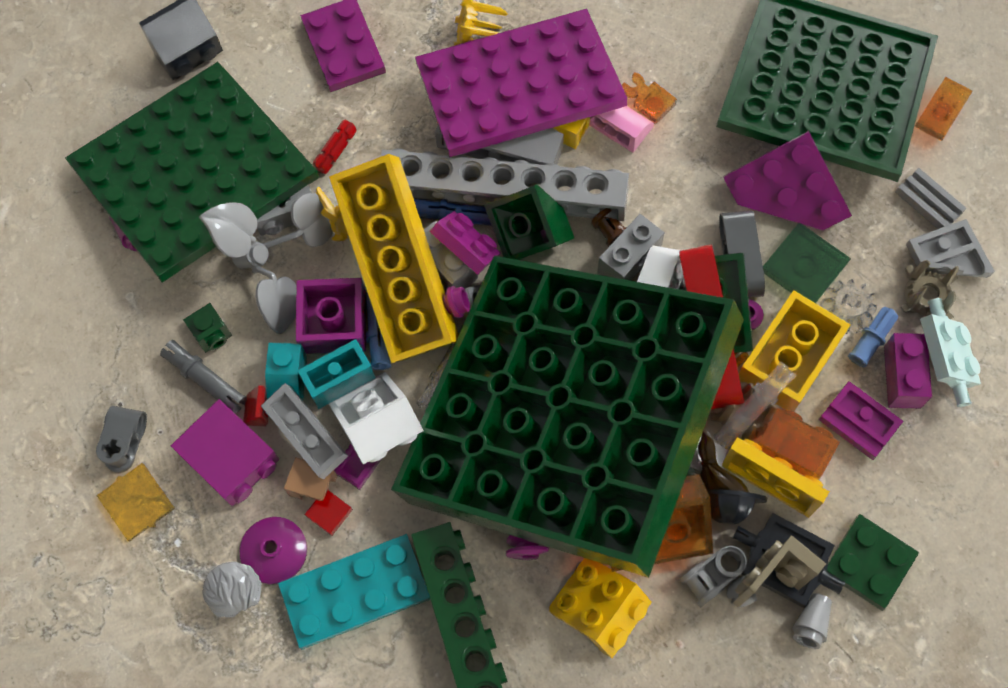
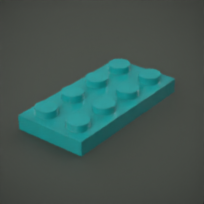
[278,534,430,650]

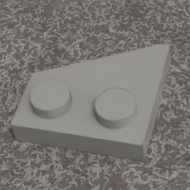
[906,219,995,278]

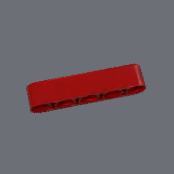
[679,244,745,410]

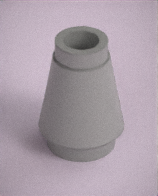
[792,593,832,649]

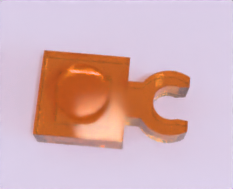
[622,72,677,124]

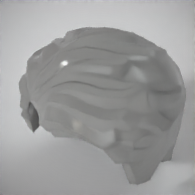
[202,562,262,617]

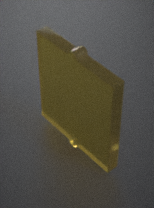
[96,463,175,542]

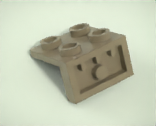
[733,535,826,608]

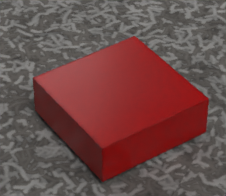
[304,489,353,536]

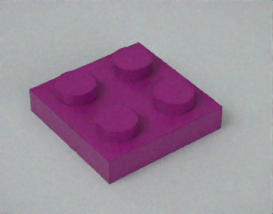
[429,211,501,275]

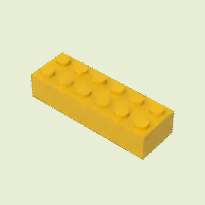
[329,154,459,363]

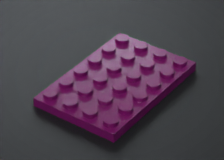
[415,8,627,157]

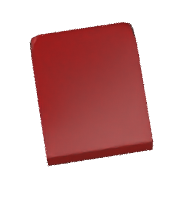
[243,385,269,427]

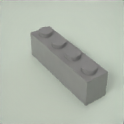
[435,126,564,165]

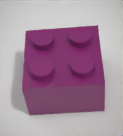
[296,278,366,354]

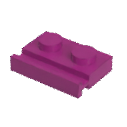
[818,381,904,460]

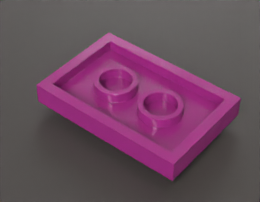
[300,0,386,92]

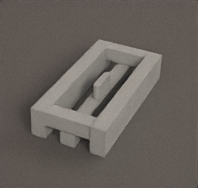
[895,168,966,229]

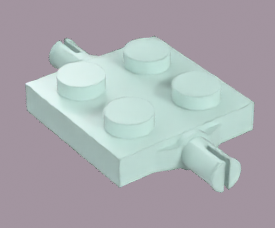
[920,298,981,407]

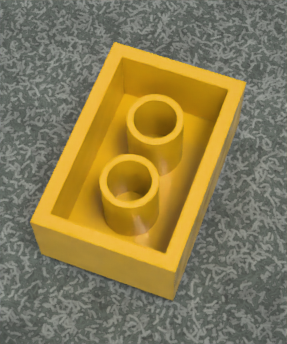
[739,290,851,414]

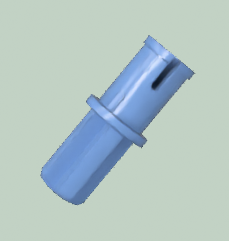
[848,307,898,367]

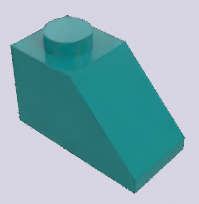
[265,343,307,417]

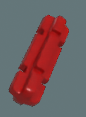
[313,120,357,174]

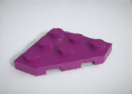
[723,131,852,230]

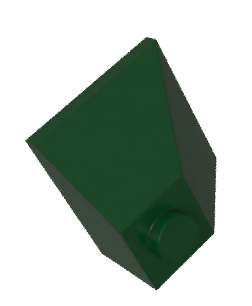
[484,184,575,260]

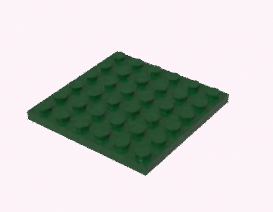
[716,0,938,182]
[65,62,320,283]

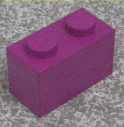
[884,333,932,409]

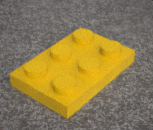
[722,437,830,518]

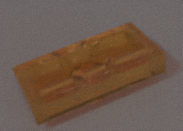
[915,77,972,141]

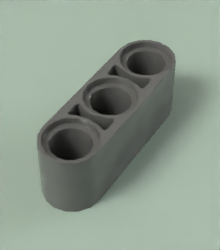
[719,211,765,298]

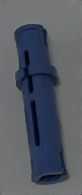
[413,198,492,226]

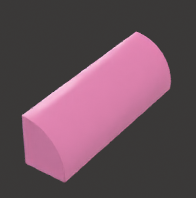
[589,106,654,153]

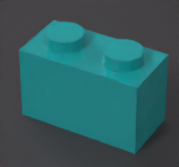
[297,339,376,409]

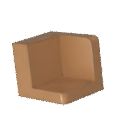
[284,457,337,501]

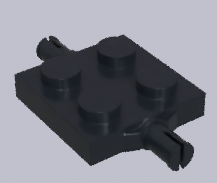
[732,513,845,608]

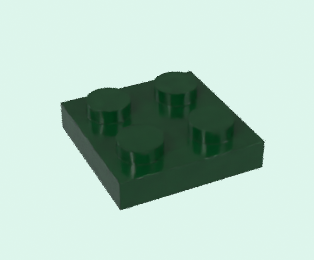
[827,514,919,611]

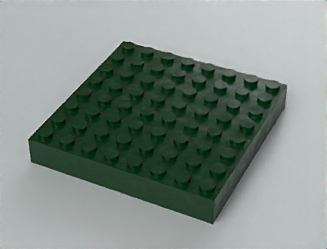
[391,256,744,578]

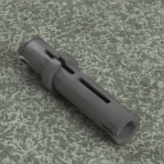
[160,340,247,414]

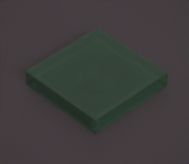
[763,222,851,303]

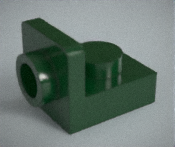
[183,303,232,353]

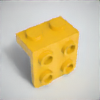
[549,558,652,658]

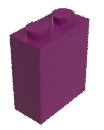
[170,399,280,506]

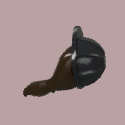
[698,430,768,525]

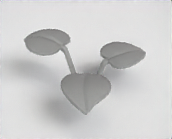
[199,193,333,334]

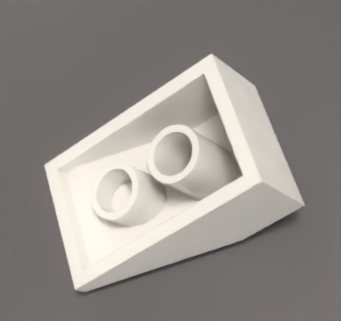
[329,372,424,464]

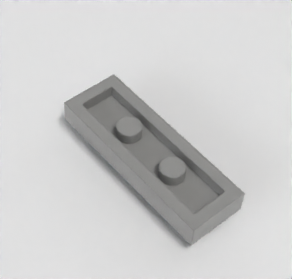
[261,383,348,479]

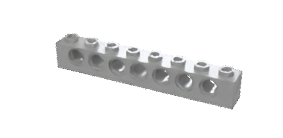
[381,149,629,221]

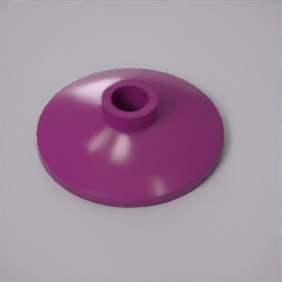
[240,517,307,584]

